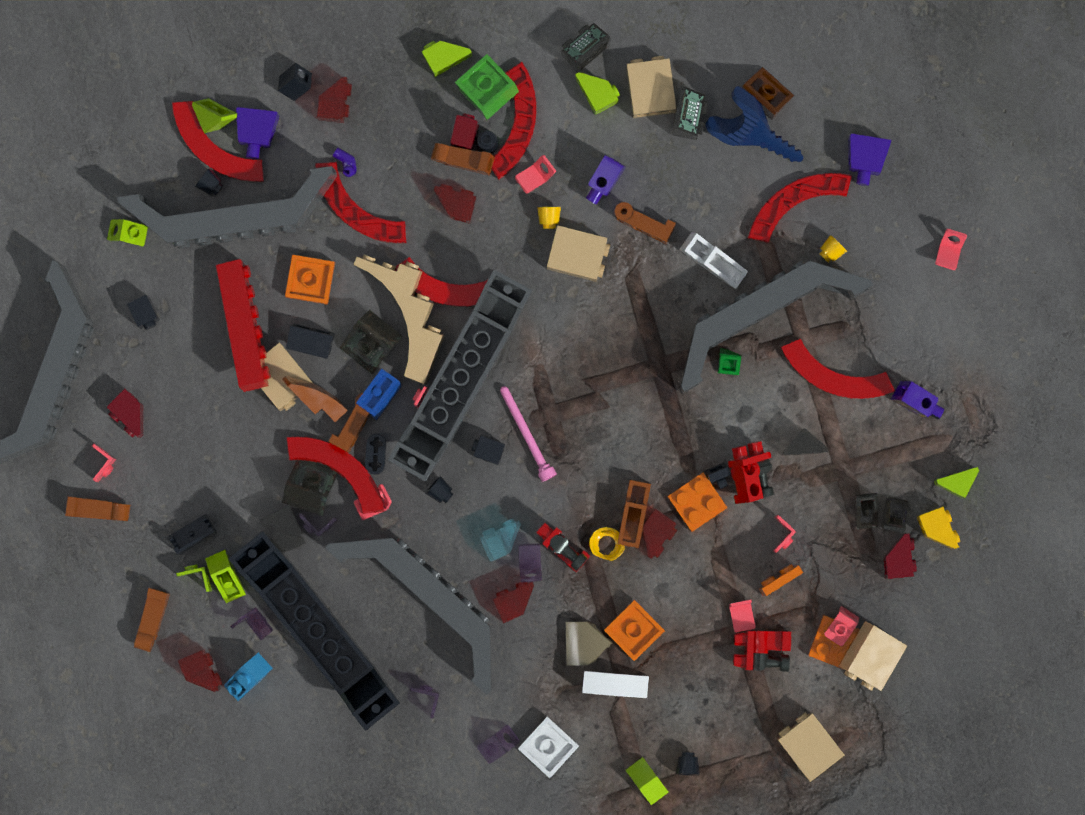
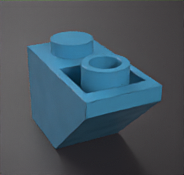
[224,652,273,701]

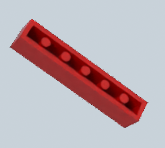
[216,259,271,392]

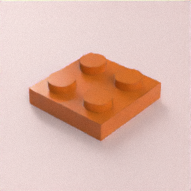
[285,255,335,305]
[667,472,727,532]
[759,564,803,596]
[604,600,665,661]
[808,615,860,670]

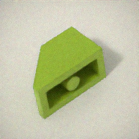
[422,41,472,77]
[575,72,620,115]
[205,550,246,603]

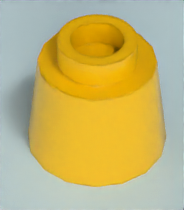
[537,207,561,229]
[819,235,847,263]

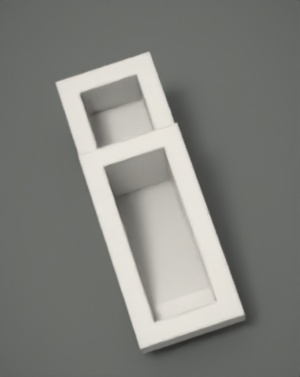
[679,232,748,289]
[582,671,649,698]

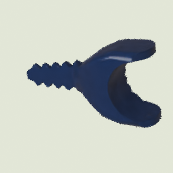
[706,86,804,162]

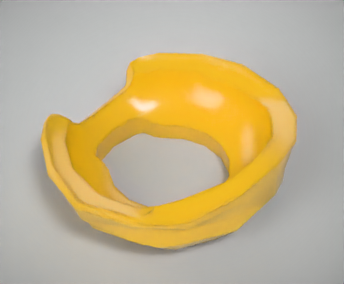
[589,527,625,561]

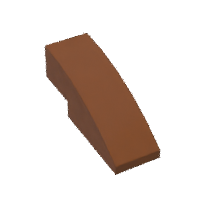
[282,376,348,422]
[617,479,651,548]

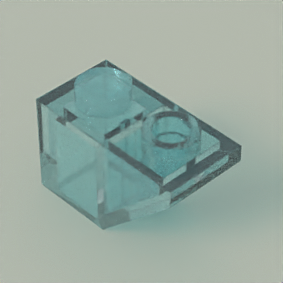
[480,519,521,562]

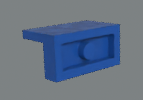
[356,369,402,420]

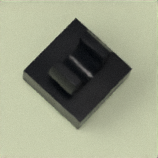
[705,463,731,489]

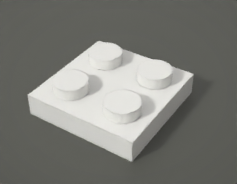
[518,717,579,778]

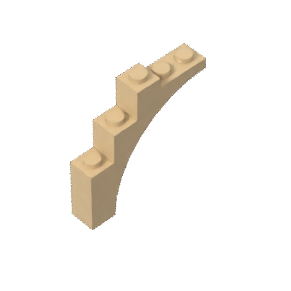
[354,255,445,384]

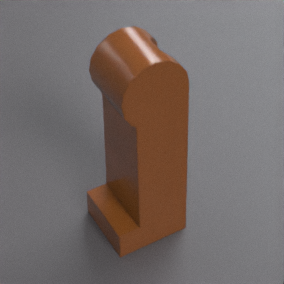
[431,143,495,176]
[615,202,676,245]
[328,393,371,453]
[65,496,131,521]
[134,588,170,652]

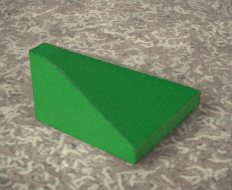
[718,348,742,375]

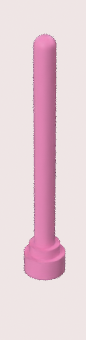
[500,386,557,482]

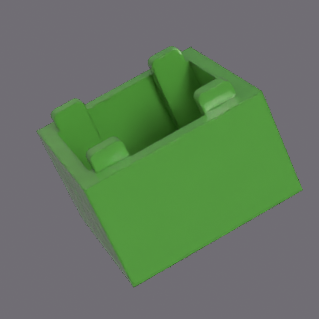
[455,54,519,120]

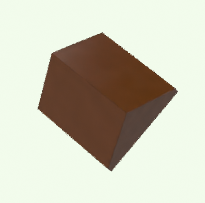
[742,67,794,120]

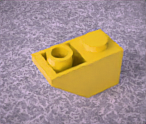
[916,507,960,549]

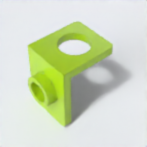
[107,219,148,247]
[176,564,212,592]

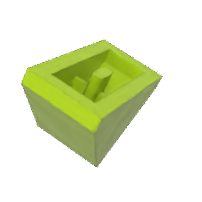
[192,98,237,133]
[934,467,979,499]
[626,757,668,805]

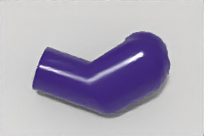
[333,147,357,177]

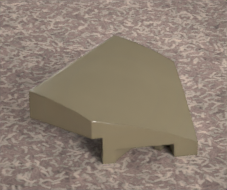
[566,622,613,666]

